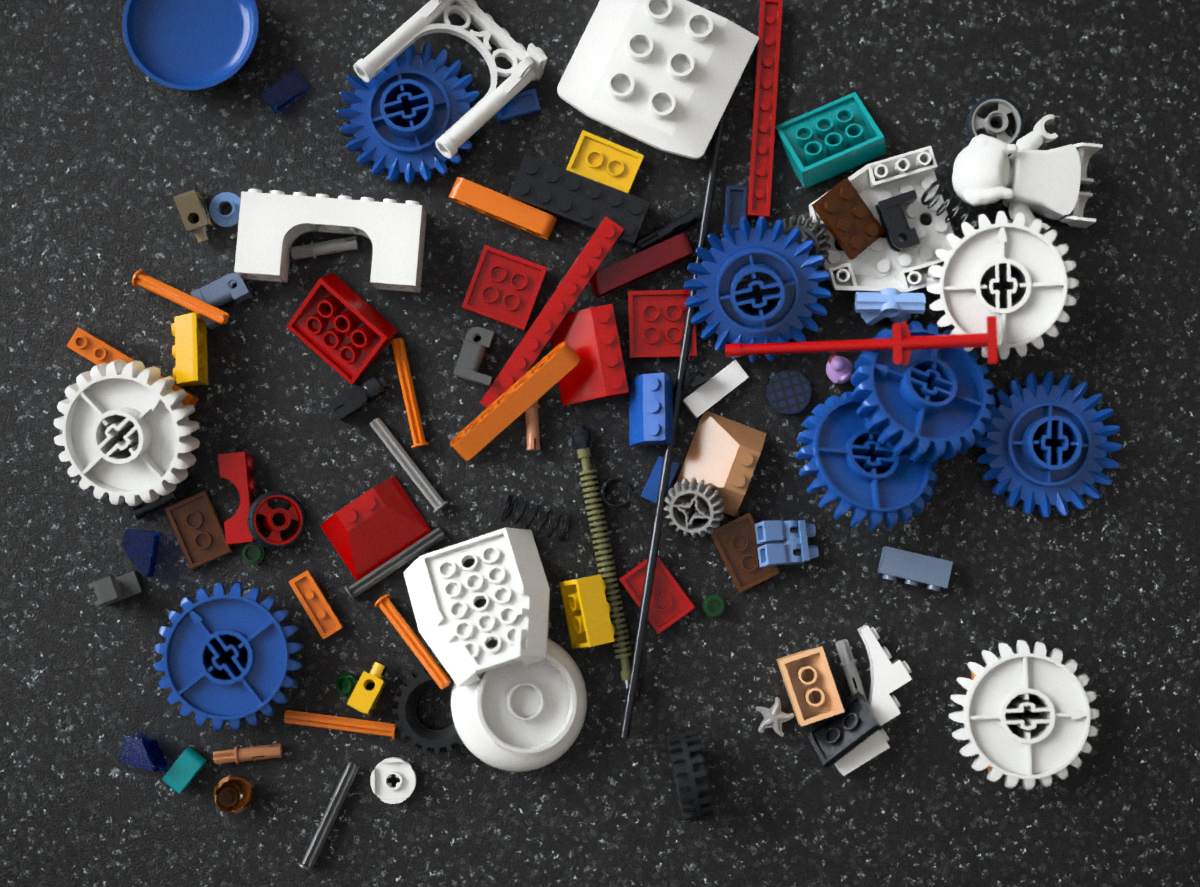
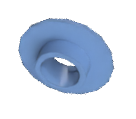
[209,192,241,227]

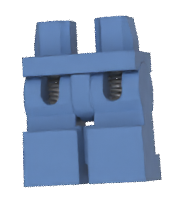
[755,520,819,568]

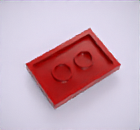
[619,556,695,634]

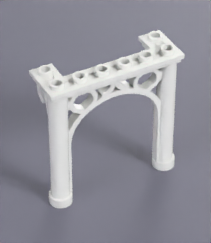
[353,0,548,159]

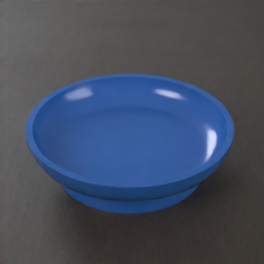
[122,0,259,91]

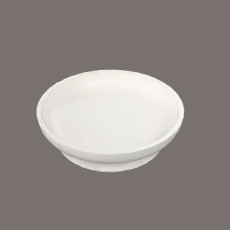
[451,639,587,772]

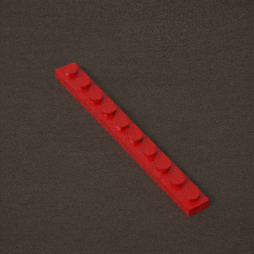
[747,0,783,218]
[480,216,625,408]

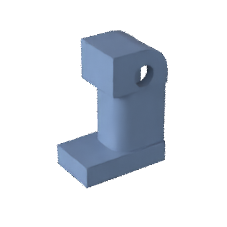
[191,273,253,329]

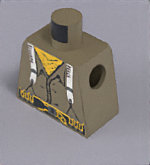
[173,190,213,243]

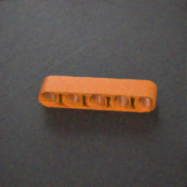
[448,177,557,240]

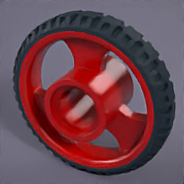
[247,491,306,549]

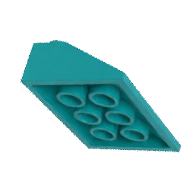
[775,92,886,189]

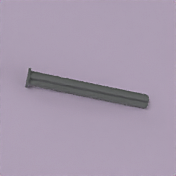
[344,528,445,601]
[298,762,360,872]

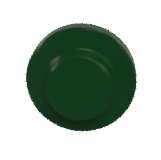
[242,542,265,564]
[702,594,725,617]
[336,673,357,696]

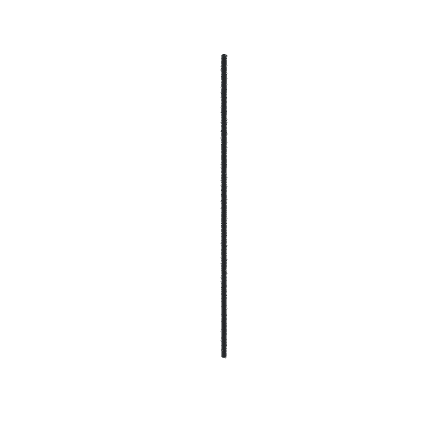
[620,118,725,739]

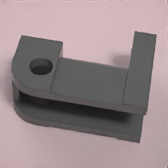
[453,327,496,387]
[88,571,144,607]

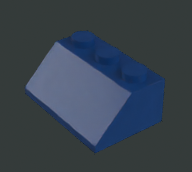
[629,372,674,446]

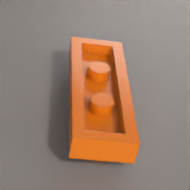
[288,570,344,640]

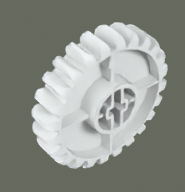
[54,360,200,506]

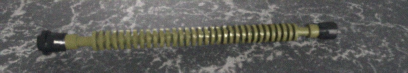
[569,425,641,699]

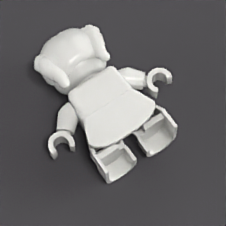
[952,114,1103,233]

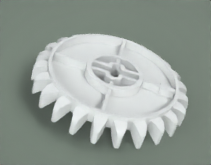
[927,211,1079,360]
[949,640,1099,790]

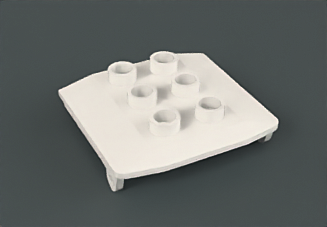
[557,0,759,160]

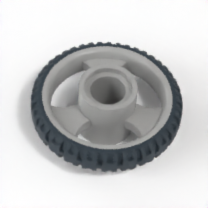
[966,95,1024,144]

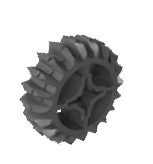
[783,214,831,270]

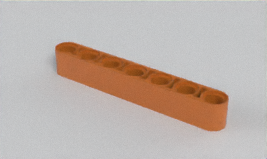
[450,342,580,461]

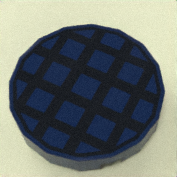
[766,370,811,415]

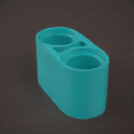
[162,746,207,794]

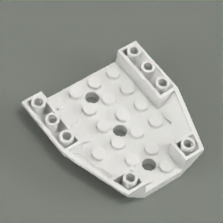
[809,146,954,293]
[403,528,550,688]

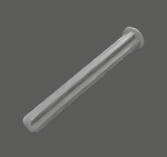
[370,417,449,513]

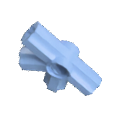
[854,288,926,325]

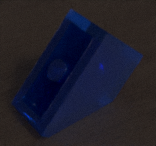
[123,528,161,577]
[118,731,169,772]

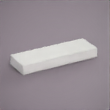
[683,360,749,418]

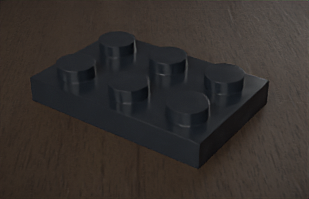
[806,692,881,768]

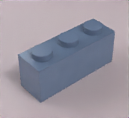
[877,546,953,592]

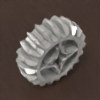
[663,477,725,538]

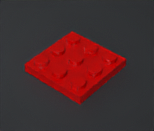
[462,245,548,331]
[628,290,697,359]

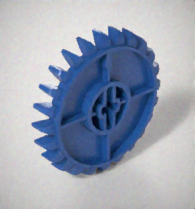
[337,42,480,185]
[684,216,831,363]
[974,371,1122,518]
[795,391,938,531]
[154,583,304,731]

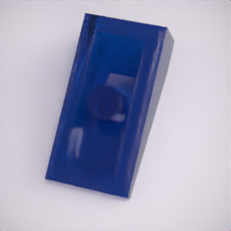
[260,70,310,114]

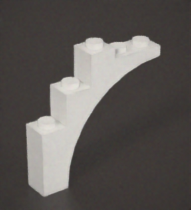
[834,625,912,776]

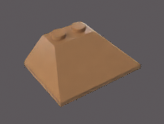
[676,410,767,517]

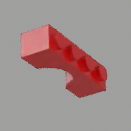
[218,452,260,545]

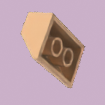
[776,646,844,726]

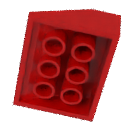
[286,272,398,385]
[550,304,629,406]

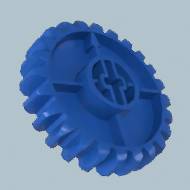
[851,321,996,462]

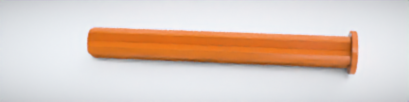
[132,270,229,325]
[391,338,429,448]
[375,594,451,689]
[284,710,397,740]

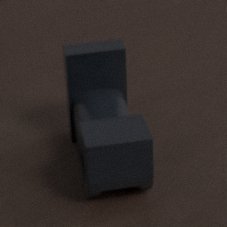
[875,190,920,252]

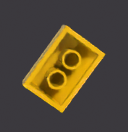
[171,313,208,386]
[559,574,615,649]

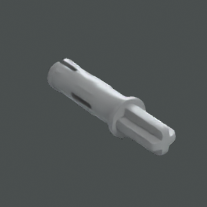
[290,235,358,260]
[835,639,868,703]

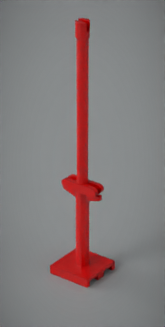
[725,316,998,365]

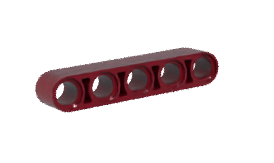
[589,232,695,298]

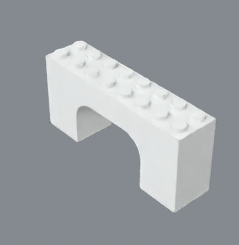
[234,189,427,293]

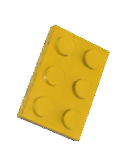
[566,130,644,194]

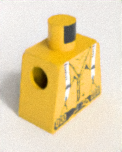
[347,662,387,716]

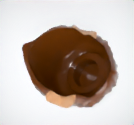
[214,775,254,815]

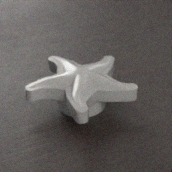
[755,697,794,737]

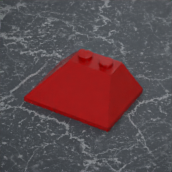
[320,476,432,581]

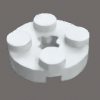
[370,757,417,804]

